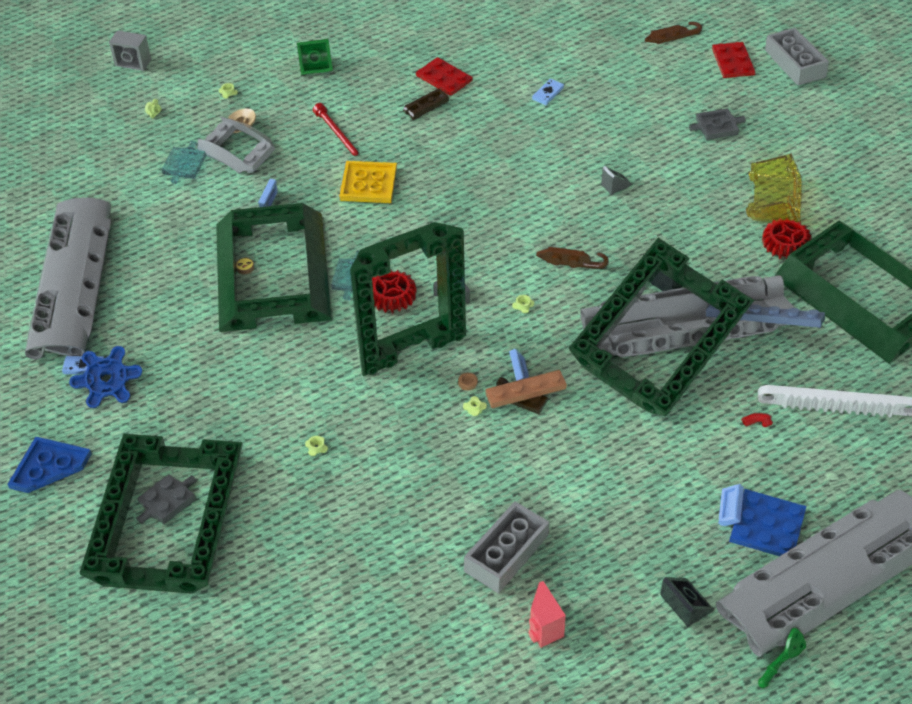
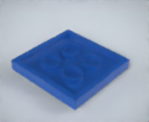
[729,489,807,557]

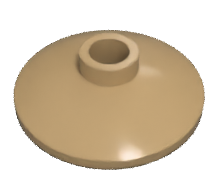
[228,108,256,133]

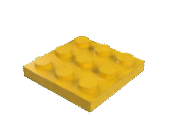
[339,161,397,203]

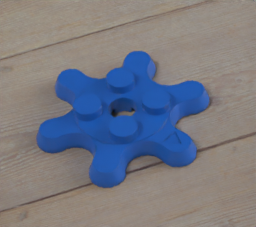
[69,346,142,408]

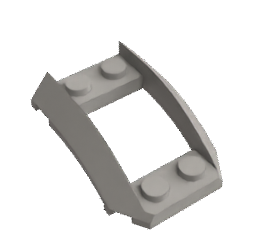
[197,117,275,174]

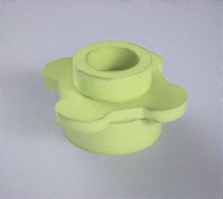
[219,83,238,98]
[145,99,162,119]
[512,295,534,313]
[463,396,487,416]
[305,436,328,456]

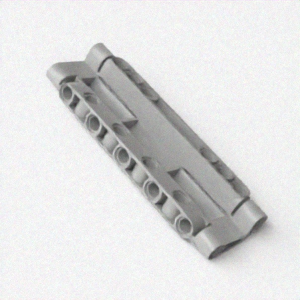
[25,198,111,360]
[580,275,795,357]
[716,489,912,657]

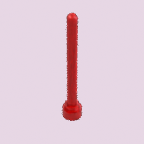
[313,103,359,156]

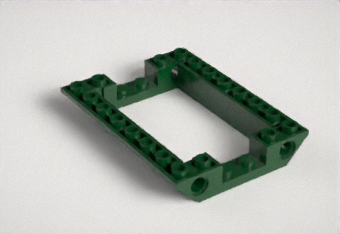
[216,203,332,332]
[775,220,912,364]
[350,222,466,376]
[569,237,754,416]
[79,434,243,594]

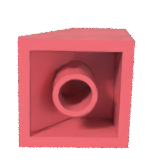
[528,581,566,648]

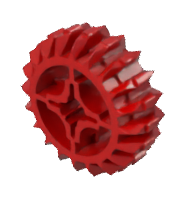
[762,218,812,260]
[372,270,417,314]

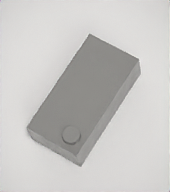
[765,28,829,86]
[464,501,550,594]

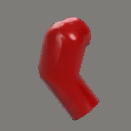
[741,413,773,427]

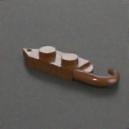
[645,22,702,44]
[536,247,609,269]

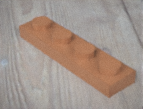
[485,370,567,408]

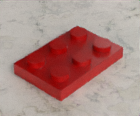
[712,42,755,78]
[416,57,473,96]

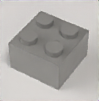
[109,30,152,71]

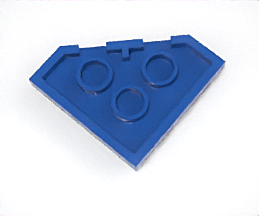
[7,436,92,493]

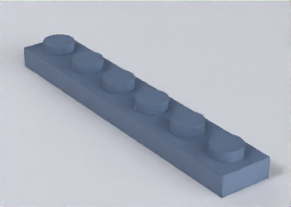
[706,304,825,328]

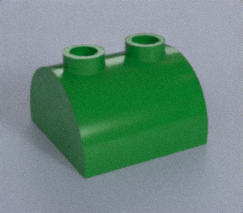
[297,39,333,75]

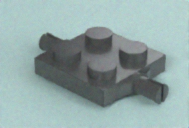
[689,108,746,140]
[136,474,197,525]

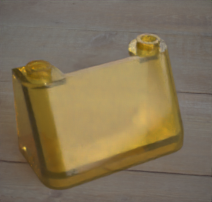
[746,154,802,222]

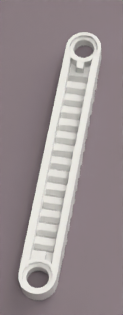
[758,385,912,417]

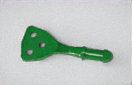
[758,628,807,688]

